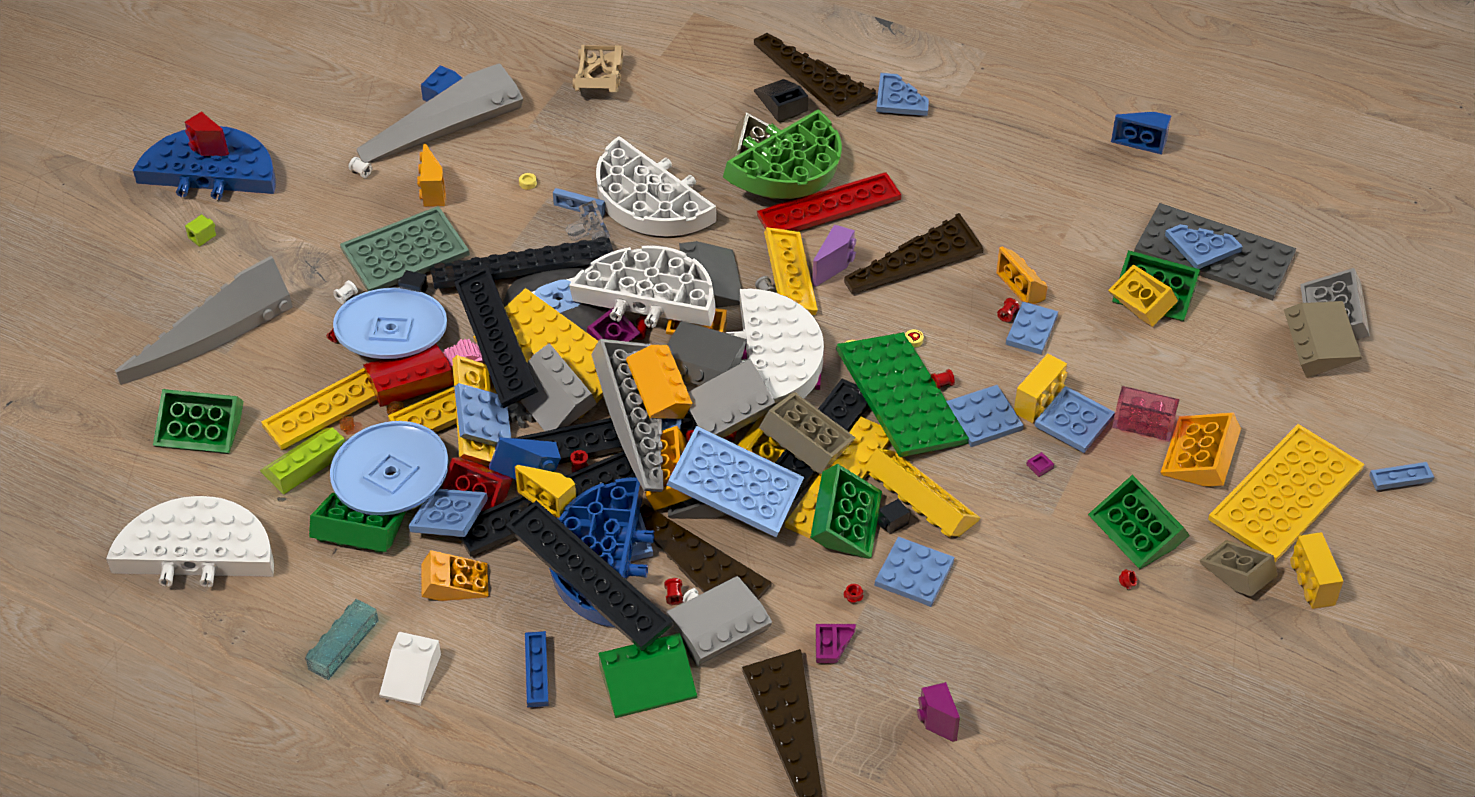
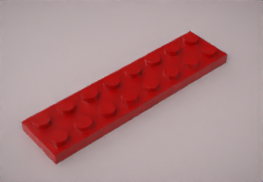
[757,172,901,232]

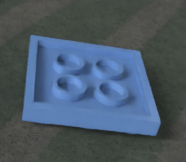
[454,383,511,447]
[946,385,1023,447]
[1034,386,1115,453]
[409,489,488,537]
[874,537,955,607]

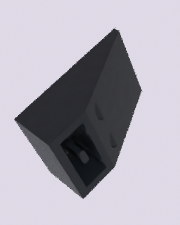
[754,79,808,122]

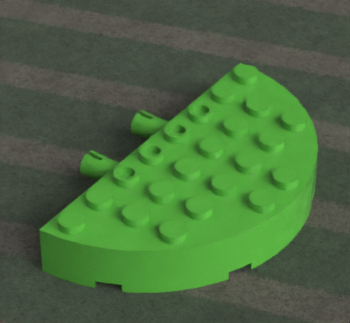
[723,110,842,199]

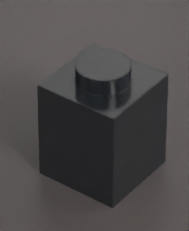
[398,270,428,293]
[877,499,910,534]

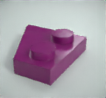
[815,624,856,663]

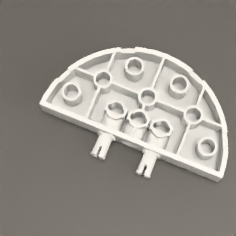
[596,136,716,237]
[569,246,715,328]
[726,289,824,405]
[106,496,274,587]

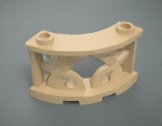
[572,45,623,92]

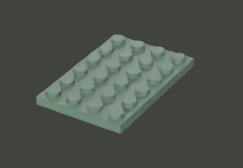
[340,206,470,291]

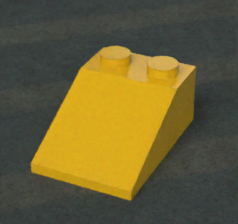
[1108,265,1178,327]
[515,465,576,518]

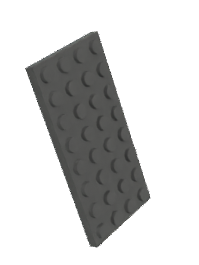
[1134,203,1297,301]

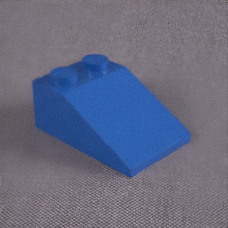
[421,65,462,102]
[1111,112,1171,155]
[489,437,561,479]

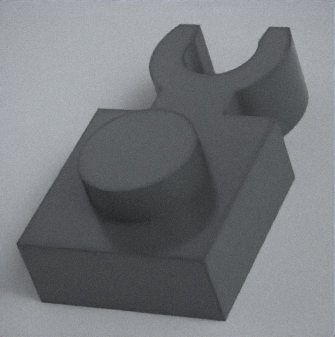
[507,402,533,429]

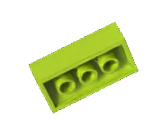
[260,427,345,495]

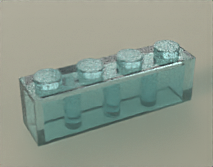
[305,599,379,680]

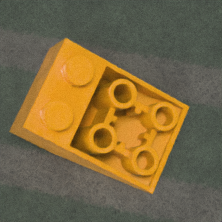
[417,144,446,207]
[421,550,488,601]

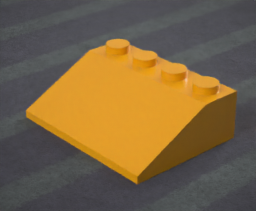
[1160,412,1241,486]

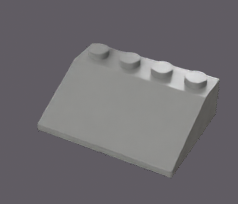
[1300,268,1370,340]
[520,343,597,431]
[688,359,776,438]
[666,576,772,666]

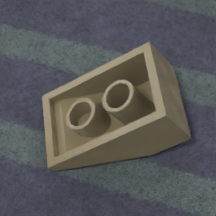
[1200,540,1278,596]

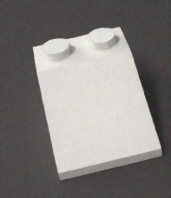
[379,632,441,706]

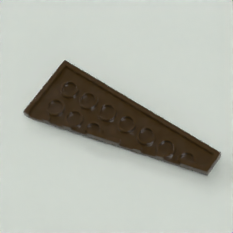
[754,33,876,116]
[844,213,983,294]
[640,504,772,600]
[742,649,823,797]

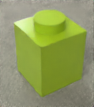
[185,214,216,247]

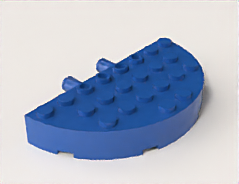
[133,126,276,200]
[550,478,654,627]

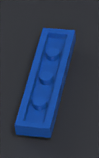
[525,631,549,708]

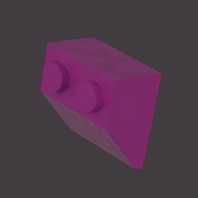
[586,307,640,342]
[917,682,960,742]

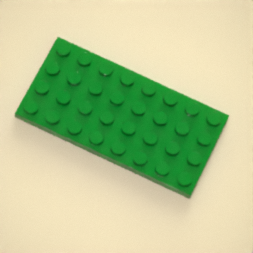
[836,332,969,457]

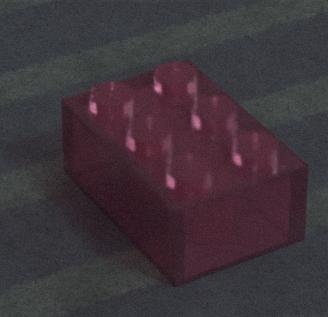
[1112,386,1180,441]

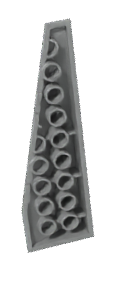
[357,63,523,163]
[115,256,293,385]
[591,339,663,492]

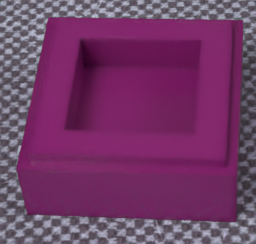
[1026,452,1054,477]

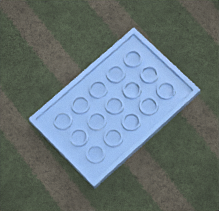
[667,426,804,537]

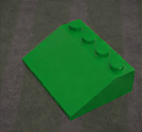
[1112,250,1200,322]
[153,389,244,454]
[810,464,882,559]
[1088,474,1190,570]
[309,493,407,552]
[598,633,697,718]

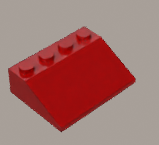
[363,343,453,407]

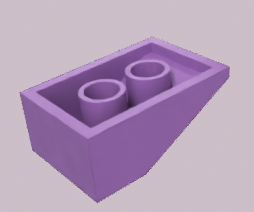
[813,224,856,287]

